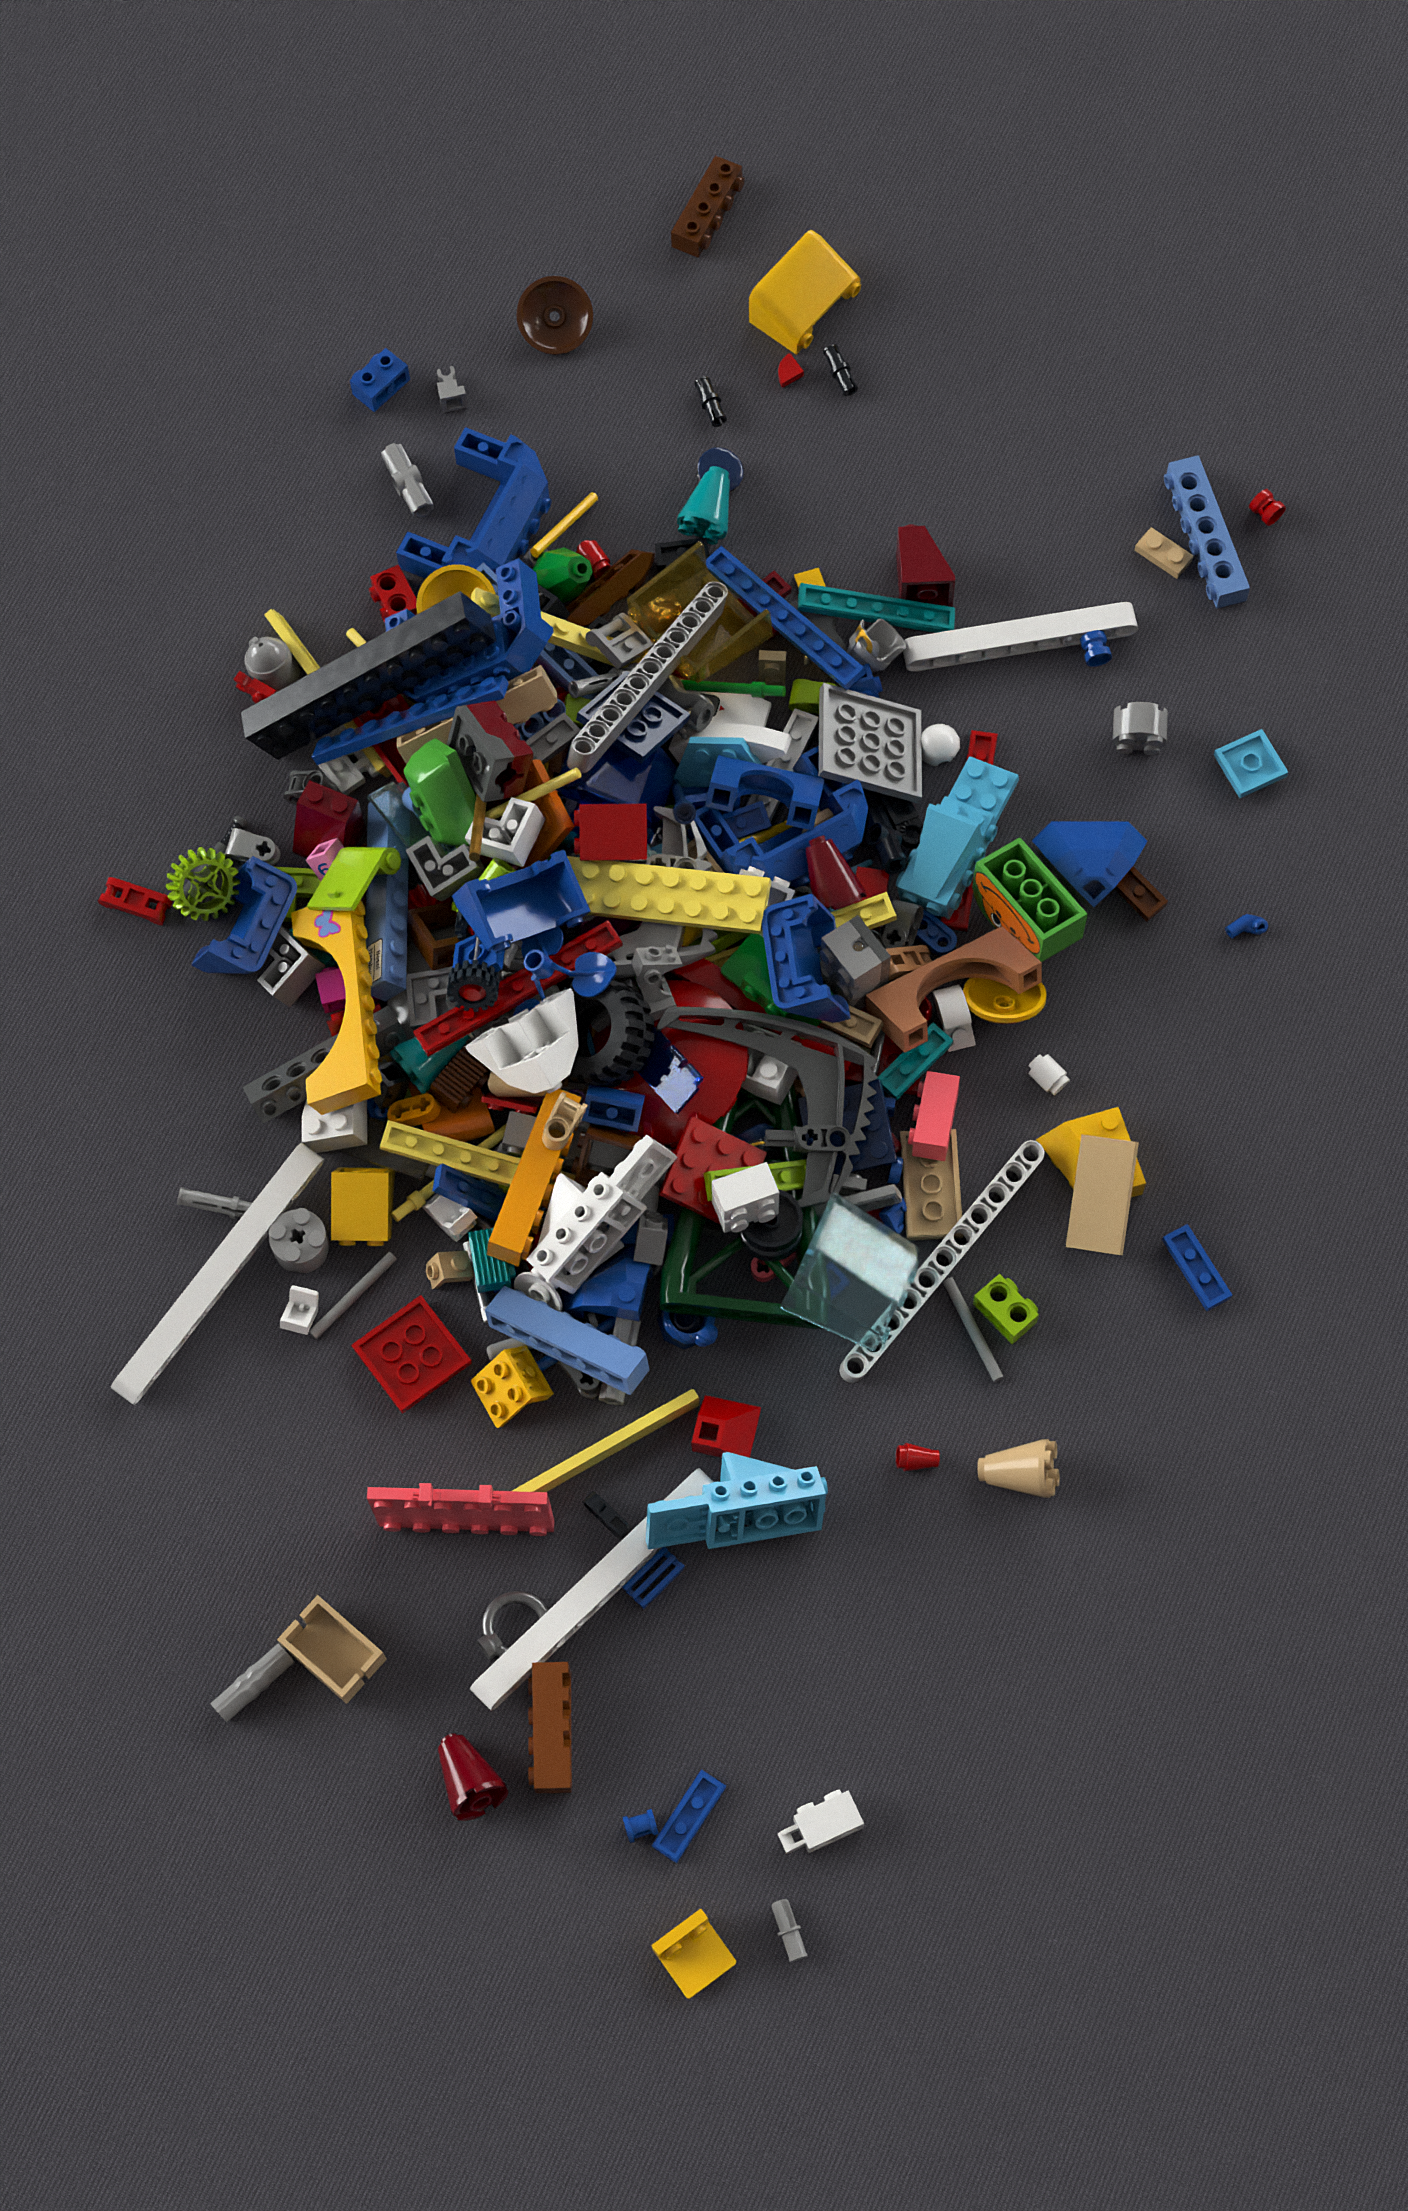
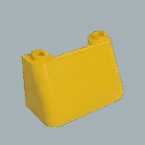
[749,230,861,355]

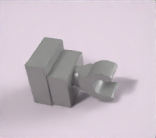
[437,366,468,413]

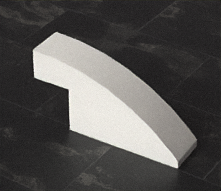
[669,723,792,764]

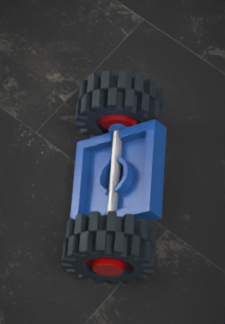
[447,910,505,1012]

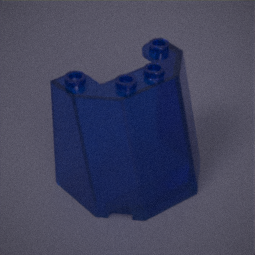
[556,726,677,845]

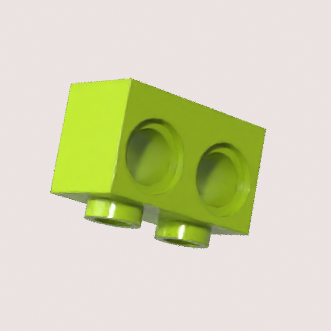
[973,1273,1039,1344]

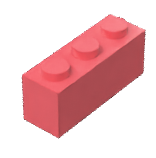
[908,1071,960,1161]

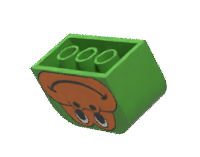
[972,837,1087,962]

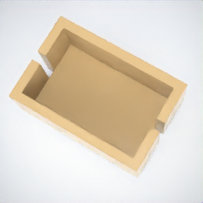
[277,1595,387,1704]

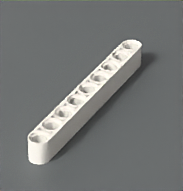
[903,602,1138,672]

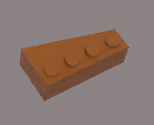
[528,1662,572,1793]

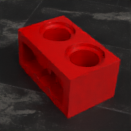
[369,565,417,623]

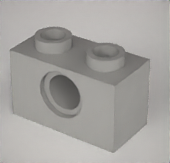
[634,1212,668,1265]

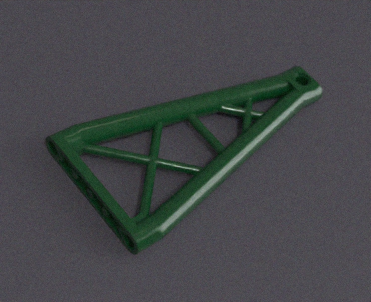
[659,1026,830,1329]

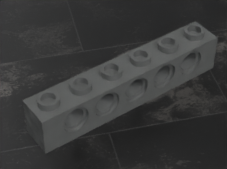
[243,1005,409,1124]

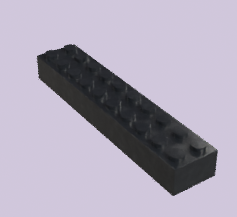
[241,591,496,760]

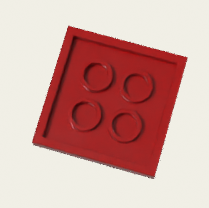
[658,1116,767,1224]
[351,1295,472,1414]

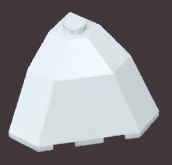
[465,988,579,1094]

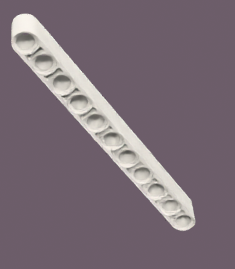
[839,1140,1044,1383]
[111,1143,325,1405]
[470,1468,713,1711]

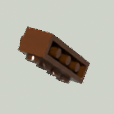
[671,155,745,258]

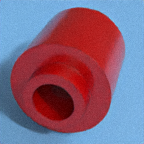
[576,540,611,580]

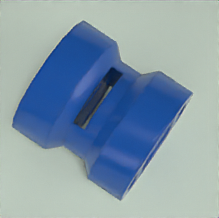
[1080,630,1112,667]

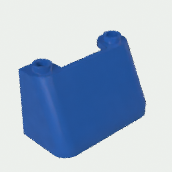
[452,850,590,954]
[192,856,297,974]
[762,894,851,1023]

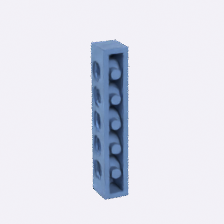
[1164,455,1250,609]

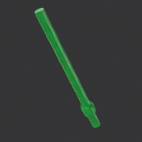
[680,679,786,698]

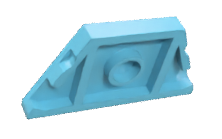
[674,737,762,787]

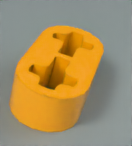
[387,1094,441,1127]

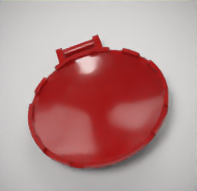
[592,980,749,1153]

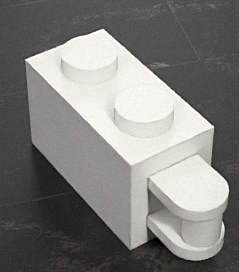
[778,1789,864,1854]

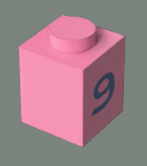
[306,838,344,881]

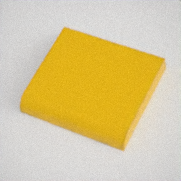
[794,568,826,589]

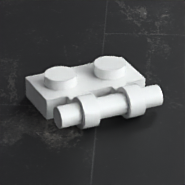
[312,749,379,795]

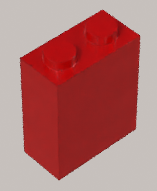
[574,804,647,860]

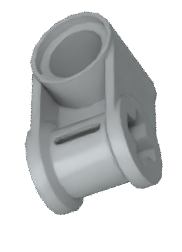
[225,828,281,866]

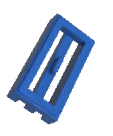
[623,1547,685,1609]

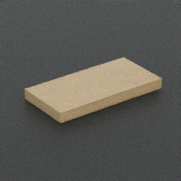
[900,1129,964,1241]
[1066,1134,1139,1255]

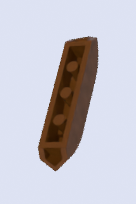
[565,549,655,628]

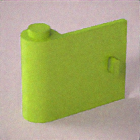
[307,847,401,911]

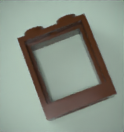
[407,901,460,971]
[571,1123,643,1188]

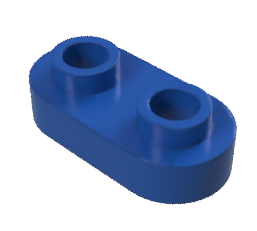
[916,910,957,957]

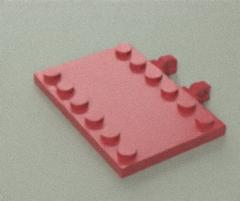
[367,1483,554,1536]

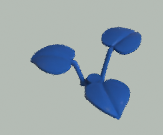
[513,927,617,1016]

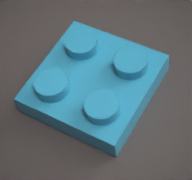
[1214,729,1288,798]

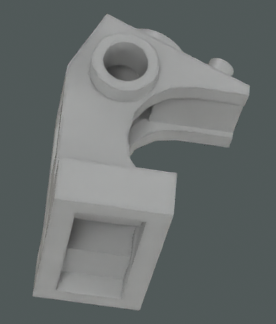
[632,945,683,1021]

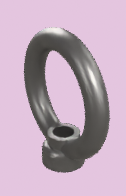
[477,1591,548,1660]

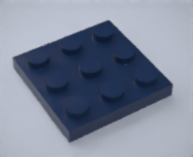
[576,671,690,764]
[798,1079,898,1178]

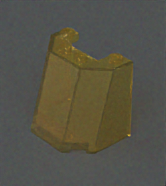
[627,541,773,683]

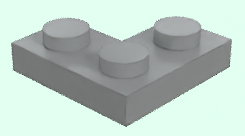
[406,966,453,1030]

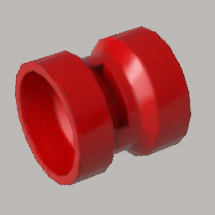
[1249,489,1286,526]

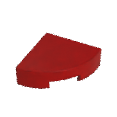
[778,353,804,388]

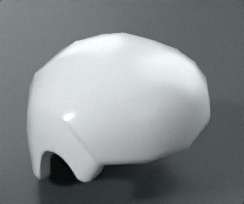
[921,724,960,766]

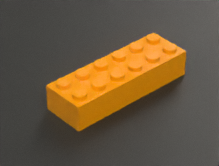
[486,1089,582,1267]

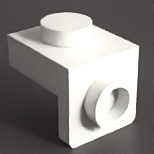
[280,1285,319,1335]

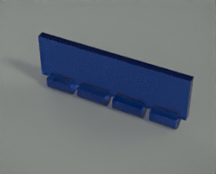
[637,1027,704,1114]

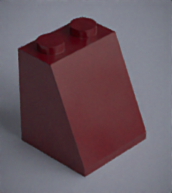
[896,524,955,607]
[292,780,365,859]

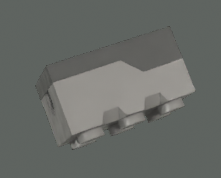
[820,915,891,1010]

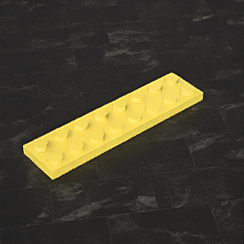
[567,856,772,935]

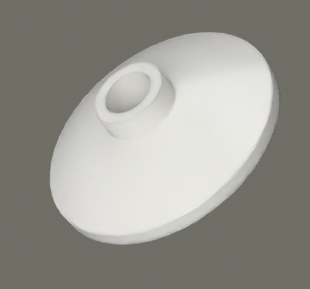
[514,1272,562,1312]

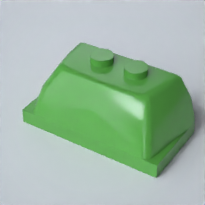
[404,738,476,847]

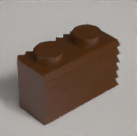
[428,1045,490,1113]

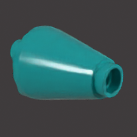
[677,466,730,545]
[389,1035,470,1094]

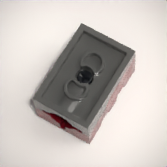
[446,700,534,802]

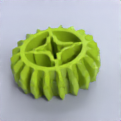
[166,847,240,921]

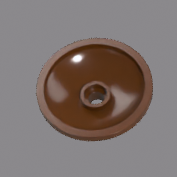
[516,276,593,355]

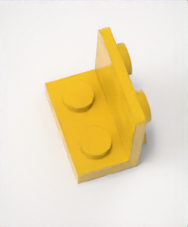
[471,1346,554,1428]
[651,1909,736,1999]

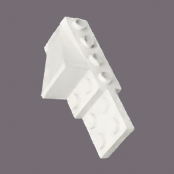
[526,1134,677,1294]

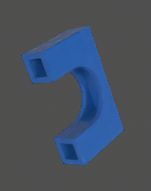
[705,755,825,831]

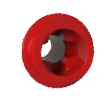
[896,1443,940,1472]

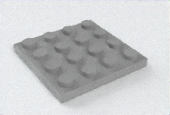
[818,683,922,803]

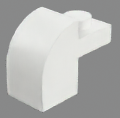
[932,985,976,1052]
[422,1193,478,1242]

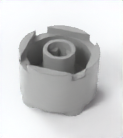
[1113,702,1168,755]
[269,1208,330,1273]

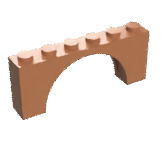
[866,926,1042,1053]

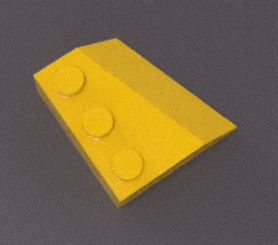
[1036,1107,1146,1198]

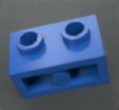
[350,348,410,412]
[581,1084,645,1132]

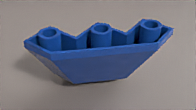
[1032,821,1147,907]

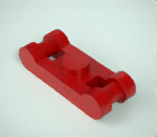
[98,877,173,925]

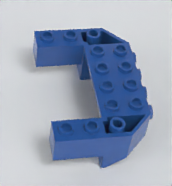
[396,427,552,579]
[385,558,554,704]
[686,746,868,889]

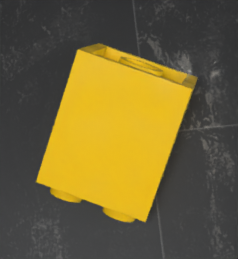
[331,1167,395,1246]

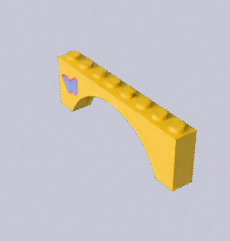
[291,900,382,1115]

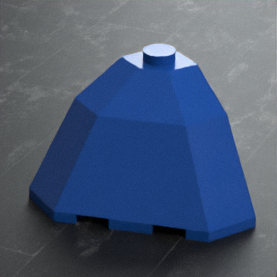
[560,1245,655,1322]

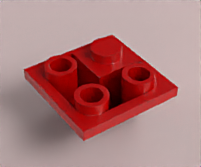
[691,1395,761,1458]

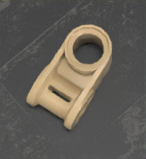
[542,1092,588,1150]

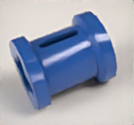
[622,1809,659,1843]

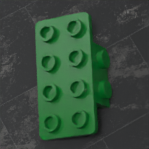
[721,933,834,1040]

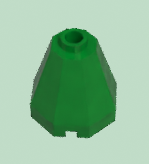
[533,547,593,603]

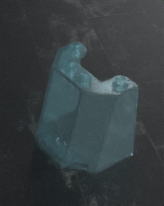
[780,1192,920,1351]

